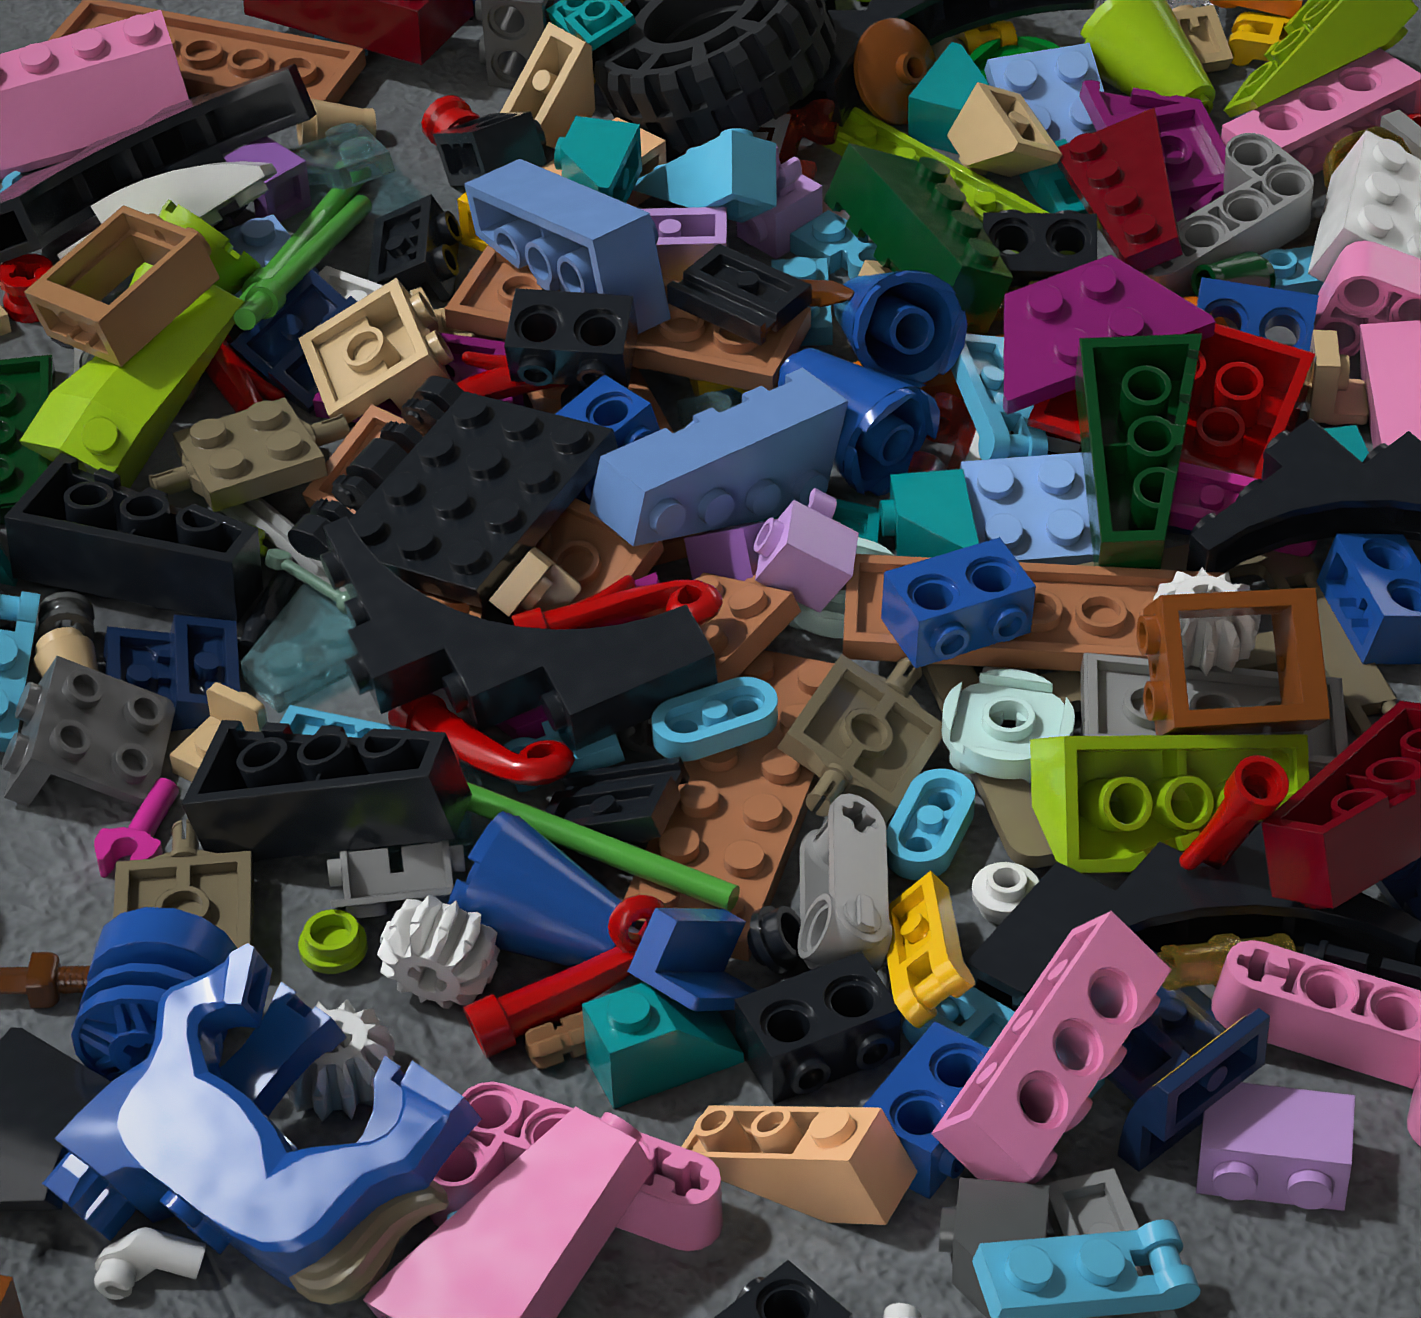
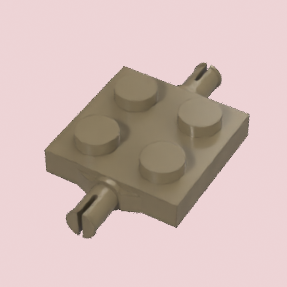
[149,397,350,512]
[777,654,942,823]
[113,819,254,948]

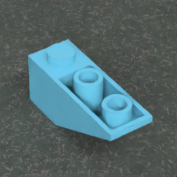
[633,128,777,223]

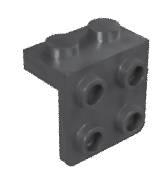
[2,656,175,807]

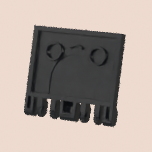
[288,376,618,608]

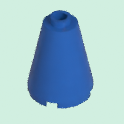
[834,270,968,388]
[778,348,940,496]
[448,811,640,967]

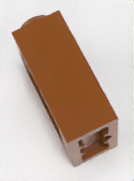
[1137,587,1331,735]

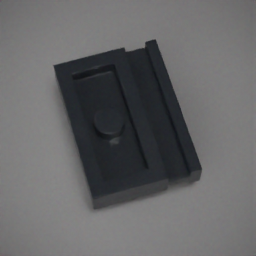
[667,244,812,346]
[545,757,690,851]

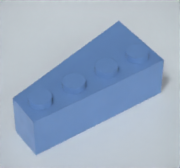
[464,159,671,334]
[589,367,848,547]

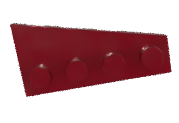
[1057,107,1183,272]

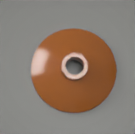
[854,18,936,125]

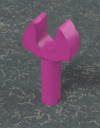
[94,778,179,878]

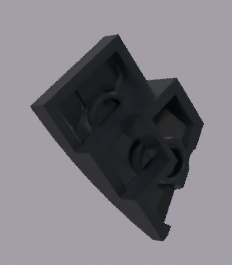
[0,1027,111,1212]

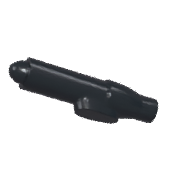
[238,570,297,655]

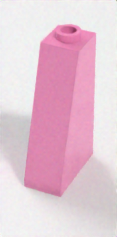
[1360,320,1421,449]
[363,1106,654,1318]

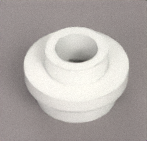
[972,862,1039,925]

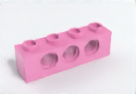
[1221,49,1421,175]
[931,911,1172,1184]

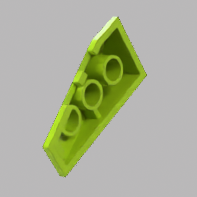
[1224,0,1419,118]
[20,285,245,489]
[1030,734,1309,873]

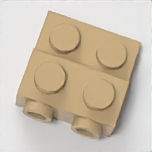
[298,278,454,423]

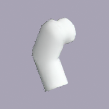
[94,1227,206,1300]

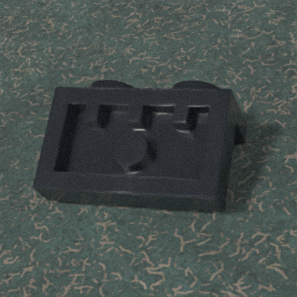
[368,194,462,303]

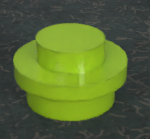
[298,909,368,974]

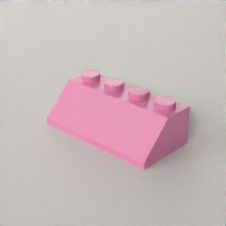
[0,10,189,179]

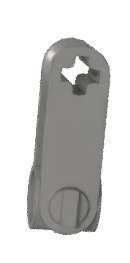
[797,793,892,973]

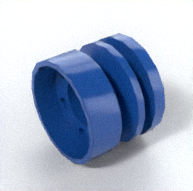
[71,907,237,1082]

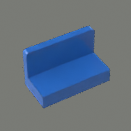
[627,908,757,1011]

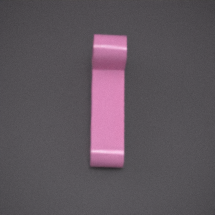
[1313,241,1421,357]
[1211,940,1421,1147]
[429,1082,723,1251]

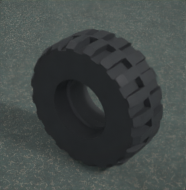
[592,0,836,153]

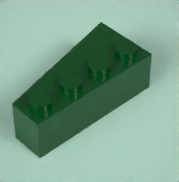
[823,143,1013,335]
[1075,333,1202,569]

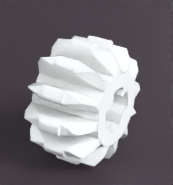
[1153,567,1261,676]
[377,895,500,1009]
[286,999,395,1122]

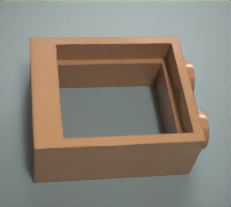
[24,205,220,367]

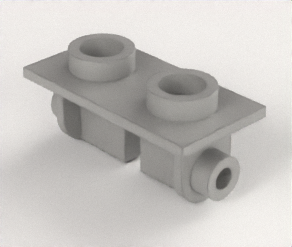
[327,840,466,919]

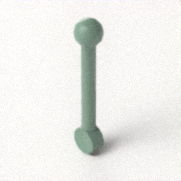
[265,549,351,615]

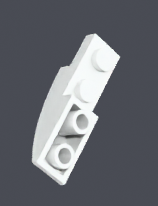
[57,161,278,260]

